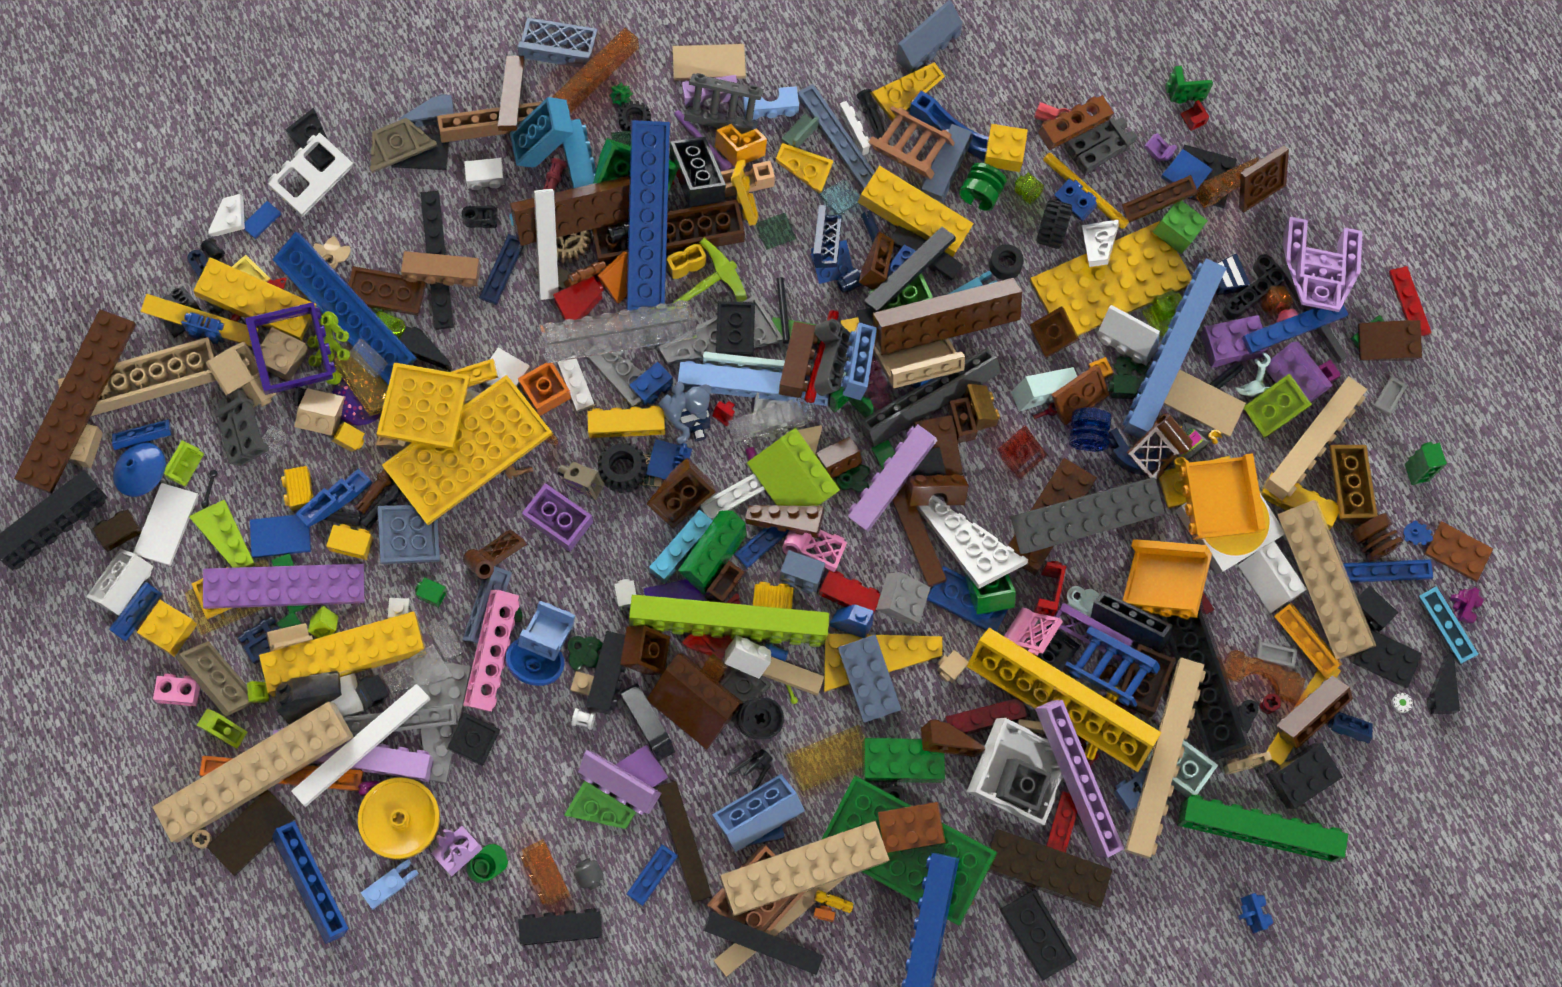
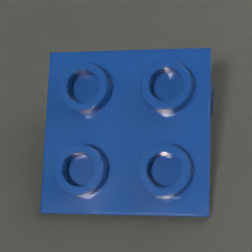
[810,240,853,284]
[181,312,224,344]
[646,439,692,480]

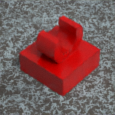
[712,401,735,427]

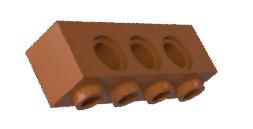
[1038,95,1114,151]

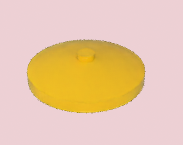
[358,778,440,860]

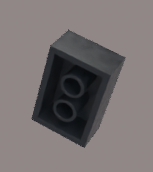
[1265,743,1343,809]

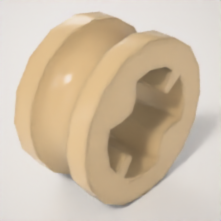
[192,829,212,849]

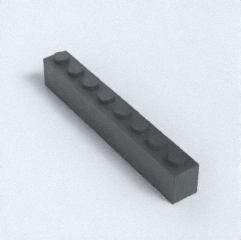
[860,348,1001,447]

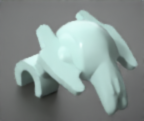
[1235,352,1271,397]

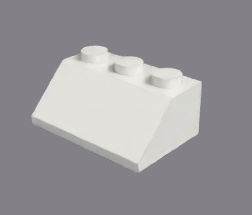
[1098,305,1160,365]
[1237,541,1307,613]
[86,548,153,615]

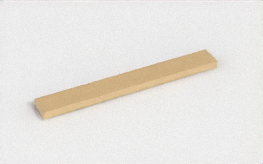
[714,876,848,977]

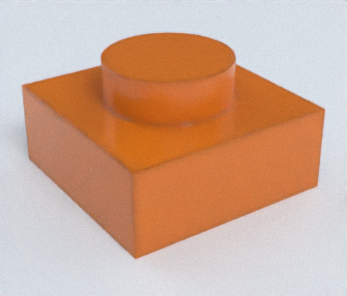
[813,906,835,922]

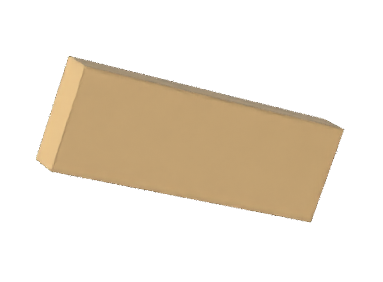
[762,657,825,696]

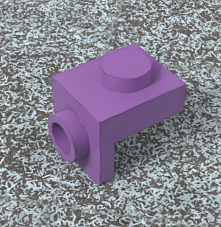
[1144,133,1177,162]

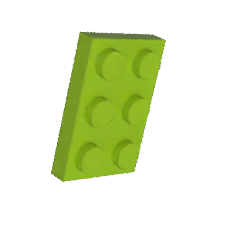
[1244,374,1312,438]

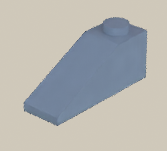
[399,94,455,127]

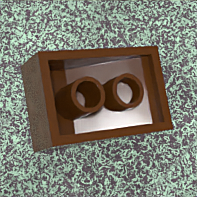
[1358,320,1422,361]
[914,415,963,476]
[647,458,716,529]

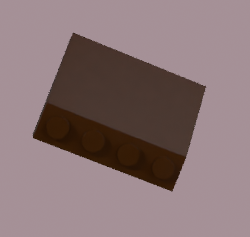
[647,653,743,750]

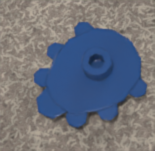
[1403,520,1433,545]

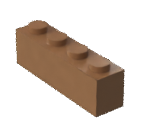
[401,251,481,287]

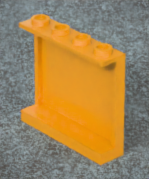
[1179,453,1266,540]
[1122,539,1212,619]

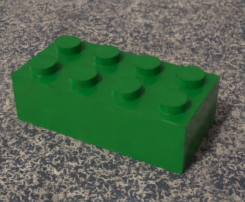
[862,738,945,783]

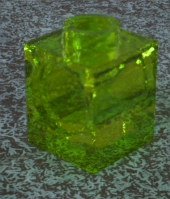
[1014,172,1044,205]

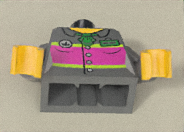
[1163,423,1222,471]

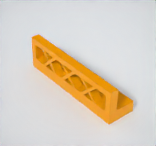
[1274,603,1342,677]

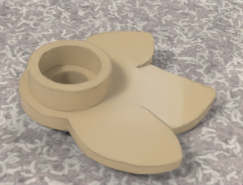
[313,236,351,269]

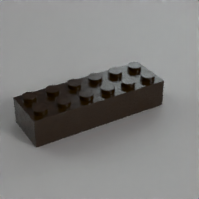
[988,829,1113,911]

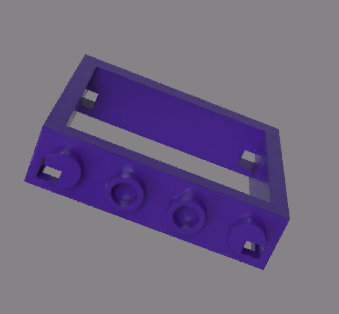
[245,302,336,395]

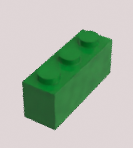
[1405,442,1447,485]

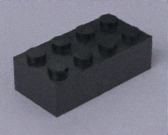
[669,136,726,207]

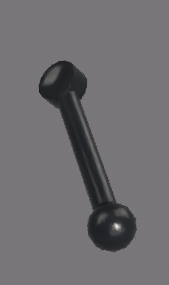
[201,470,218,508]

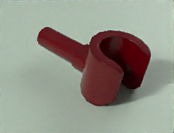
[1032,402,1058,420]

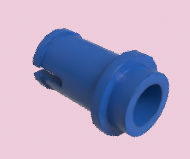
[765,643,789,662]

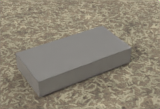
[1373,376,1408,416]
[1255,641,1297,669]

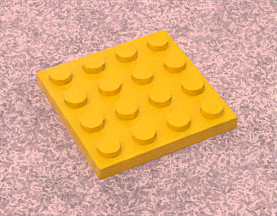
[377,363,470,450]

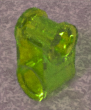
[376,311,406,340]

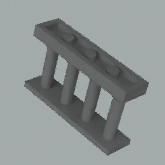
[684,73,764,133]

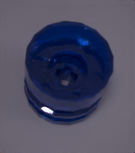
[1069,408,1112,452]

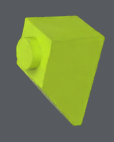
[196,708,248,749]

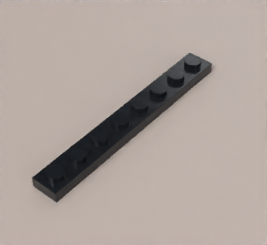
[420,190,454,330]

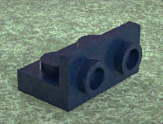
[1328,712,1373,743]

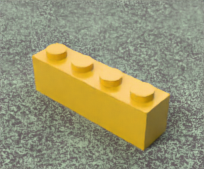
[587,406,665,438]
[1260,473,1339,530]

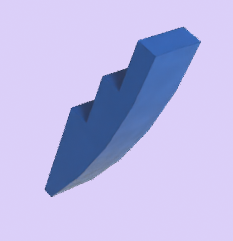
[296,468,372,527]

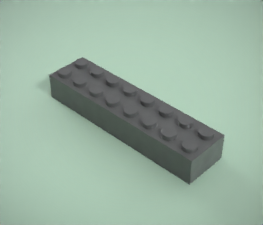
[1010,477,1165,554]

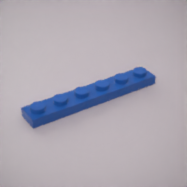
[1242,304,1349,354]

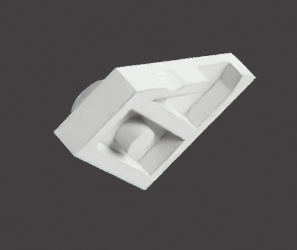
[208,194,245,237]

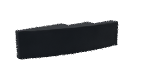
[890,226,963,281]

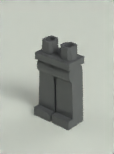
[1065,117,1137,176]
[215,389,269,466]

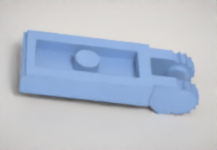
[361,860,419,909]

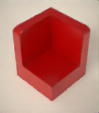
[1180,100,1210,131]

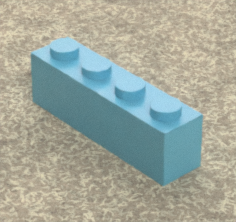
[649,510,713,584]
[1419,586,1478,664]

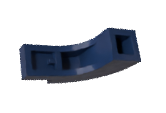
[1107,428,1171,475]

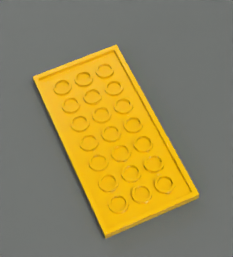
[1030,221,1192,336]
[382,375,553,525]

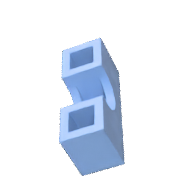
[743,86,799,120]

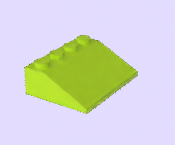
[746,427,840,506]

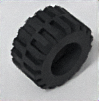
[1036,199,1072,249]
[598,441,647,493]

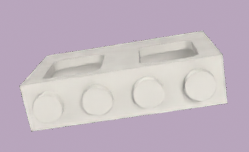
[268,133,353,218]

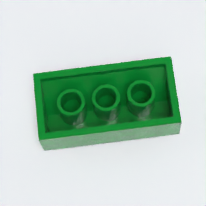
[678,510,747,595]

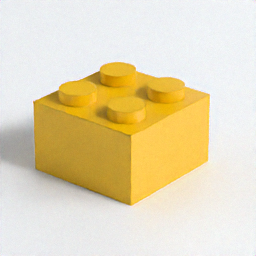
[984,124,1028,172]
[137,600,197,657]

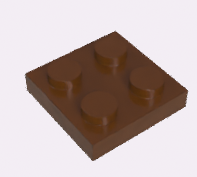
[1029,306,1080,358]

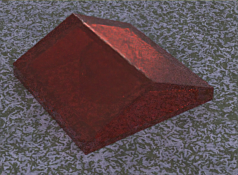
[997,425,1047,479]

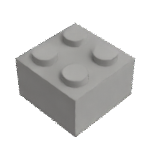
[876,572,930,624]

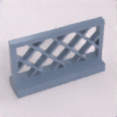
[518,17,598,69]

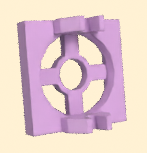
[431,826,483,877]

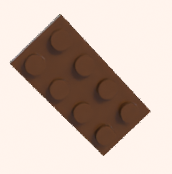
[348,266,427,316]

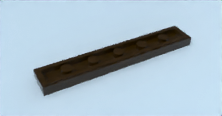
[657,781,712,903]

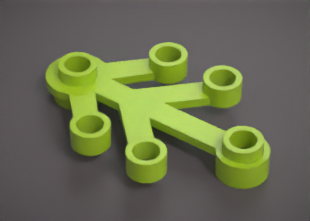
[307,311,350,385]

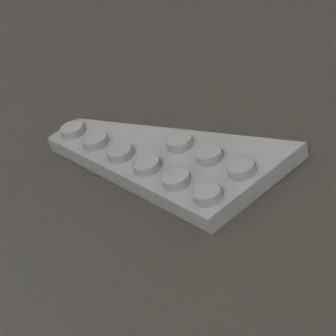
[658,295,783,365]
[413,657,471,783]

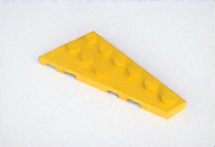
[824,634,942,692]

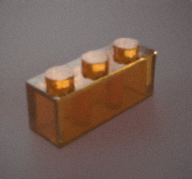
[520,839,571,907]

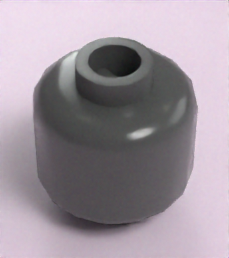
[574,858,604,890]

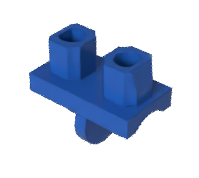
[1238,893,1273,933]

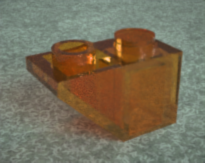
[1261,286,1294,316]

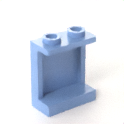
[518,601,575,661]

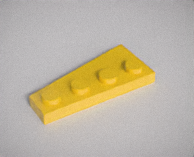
[870,62,945,121]

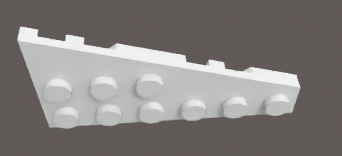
[916,495,1028,589]

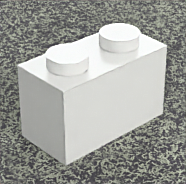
[464,158,505,190]
[724,635,771,679]

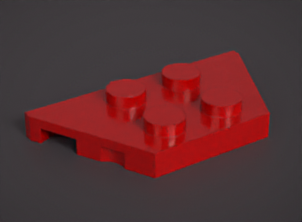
[681,593,745,660]

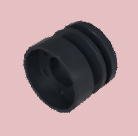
[736,697,784,740]

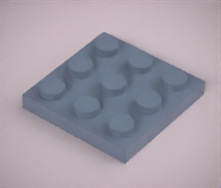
[377,505,440,564]

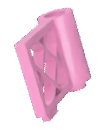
[782,530,847,572]
[1004,607,1063,656]

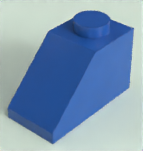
[829,604,874,638]

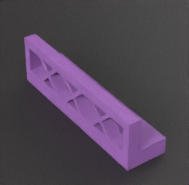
[1052,603,1133,662]

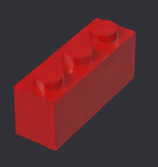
[819,570,881,613]

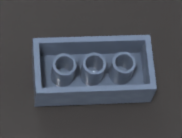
[837,634,901,723]

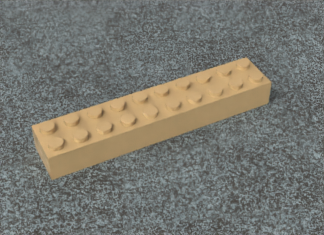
[153,702,354,842]

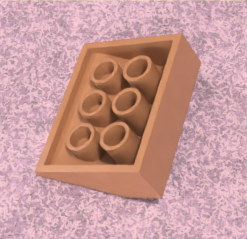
[707,845,806,934]

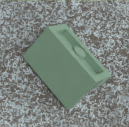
[781,114,819,148]

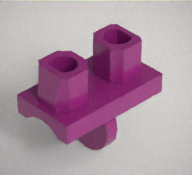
[1450,587,1484,624]

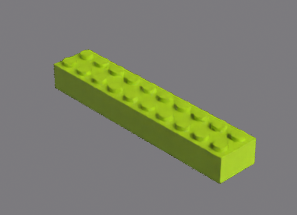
[629,594,829,647]

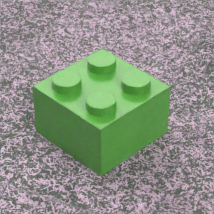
[1153,201,1208,254]

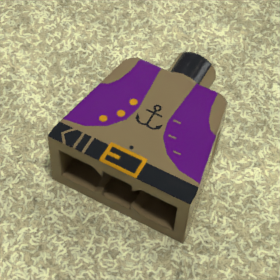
[558,462,605,501]

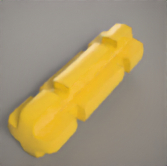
[814,890,854,913]

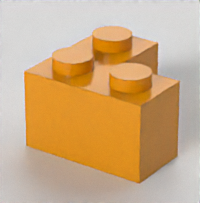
[715,124,767,167]

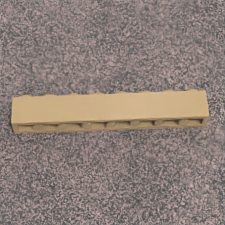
[1264,376,1367,500]

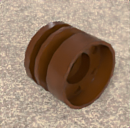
[1351,513,1403,562]

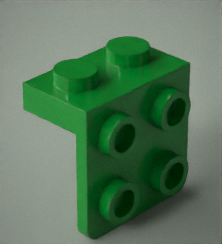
[1165,66,1213,104]
[830,387,874,418]

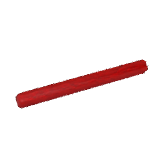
[804,310,839,403]

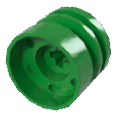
[959,163,1007,211]

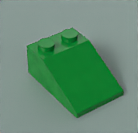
[964,571,1016,614]

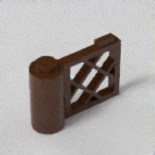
[1126,413,1193,480]
[463,529,527,579]

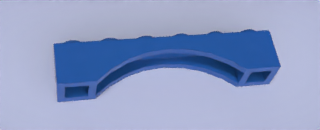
[909,91,1001,170]

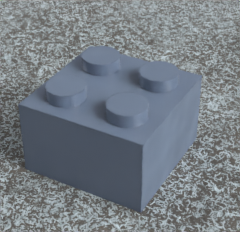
[780,550,825,594]

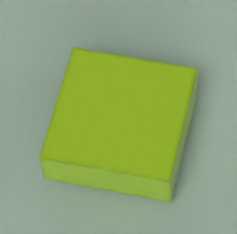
[247,681,269,703]

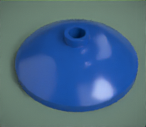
[113,442,166,497]
[505,639,565,686]

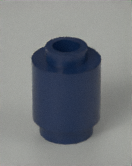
[836,268,863,293]

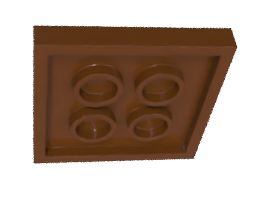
[1239,145,1289,213]

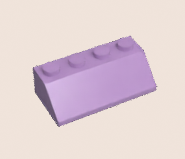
[578,750,662,815]

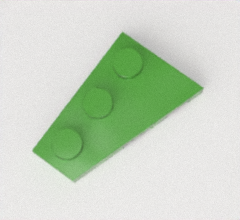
[564,781,636,829]

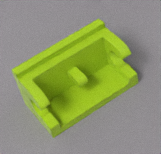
[164,440,204,487]

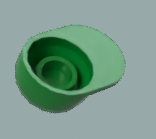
[466,844,508,883]

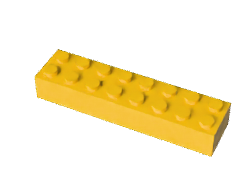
[259,611,427,697]

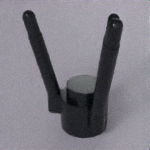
[728,749,773,791]

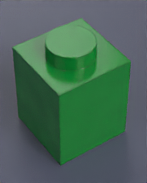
[415,577,447,608]

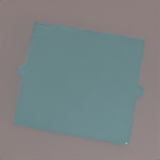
[819,179,860,216]

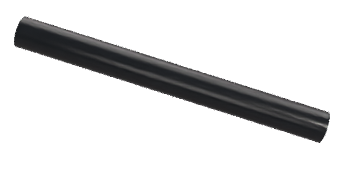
[776,277,790,344]

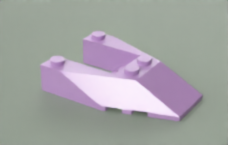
[1282,217,1362,312]

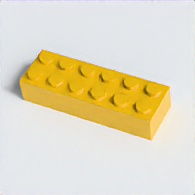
[858,165,974,257]
[193,257,316,341]

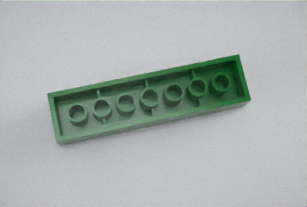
[1177,795,1348,863]

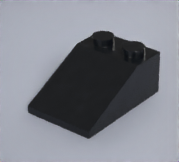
[1027,624,1081,671]
[275,671,342,725]

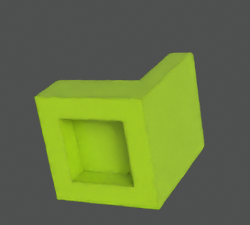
[308,606,338,638]

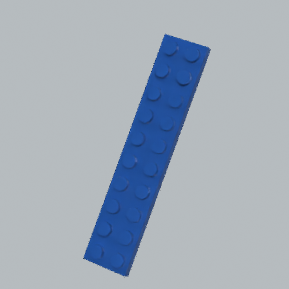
[626,120,670,311]
[272,232,417,385]

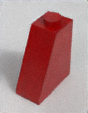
[553,276,604,332]

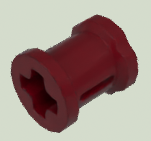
[1259,693,1281,714]

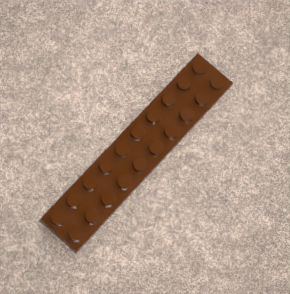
[14,309,136,494]

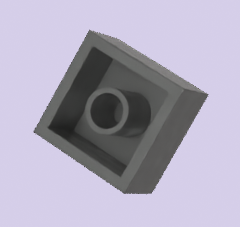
[996,758,1052,811]

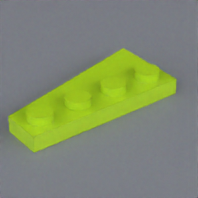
[189,500,256,568]

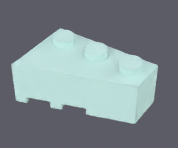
[1011,367,1077,412]

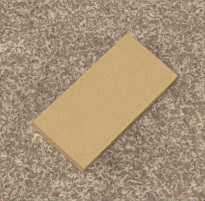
[673,44,746,81]
[1163,369,1246,437]

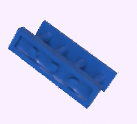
[1065,626,1160,707]

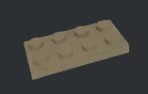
[176,641,253,717]

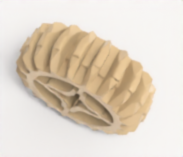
[556,230,591,264]

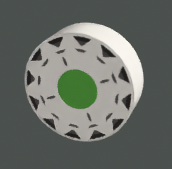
[1391,693,1413,713]

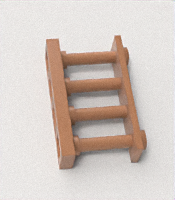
[868,106,955,180]

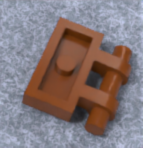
[563,261,606,288]

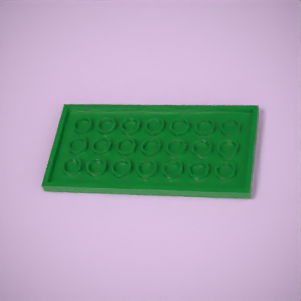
[821,775,998,926]

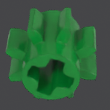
[609,82,633,107]

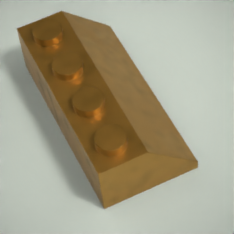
[1329,445,1378,524]

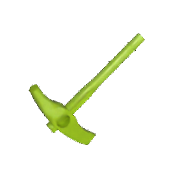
[651,238,747,324]

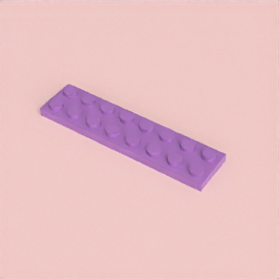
[203,564,365,609]

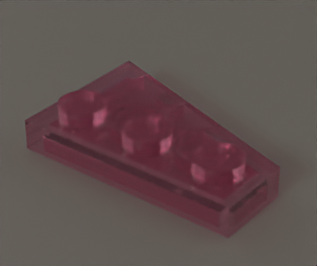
[869,355,891,409]

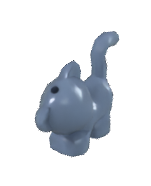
[659,381,712,444]

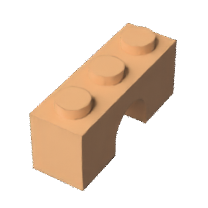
[721,161,775,197]

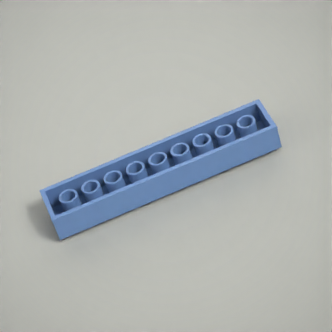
[1122,258,1226,439]

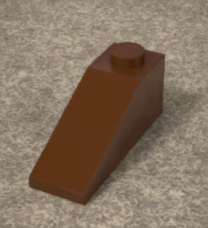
[859,232,895,290]
[921,719,985,757]

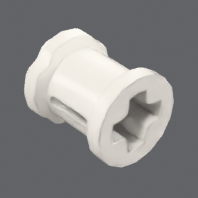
[572,708,596,730]

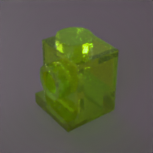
[1151,290,1182,319]

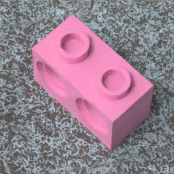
[153,674,200,707]

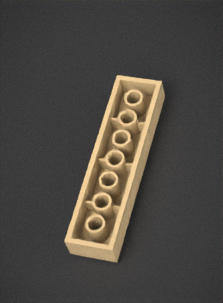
[57,337,217,416]
[1277,500,1376,660]
[720,821,889,916]

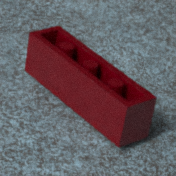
[943,698,1027,735]

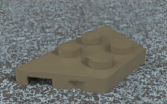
[370,118,437,173]

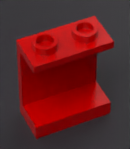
[1033,561,1066,616]

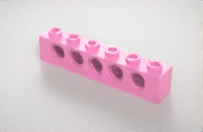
[463,590,519,712]

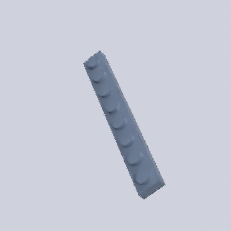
[798,84,875,190]

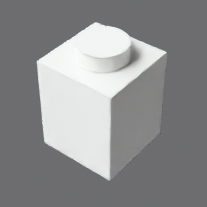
[614,579,636,611]

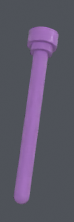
[674,110,735,172]

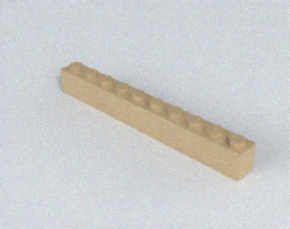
[1124,658,1206,859]

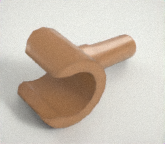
[505,465,533,479]

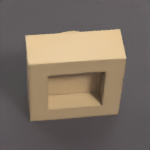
[570,671,594,696]

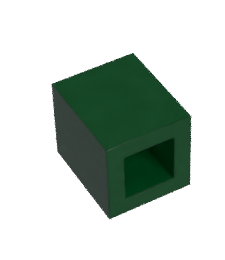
[1108,375,1137,399]

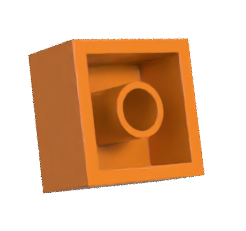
[518,360,571,416]

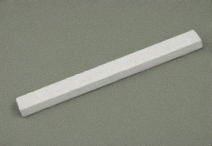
[291,684,430,807]

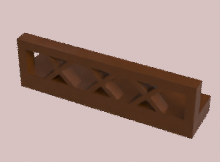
[1122,175,1198,223]

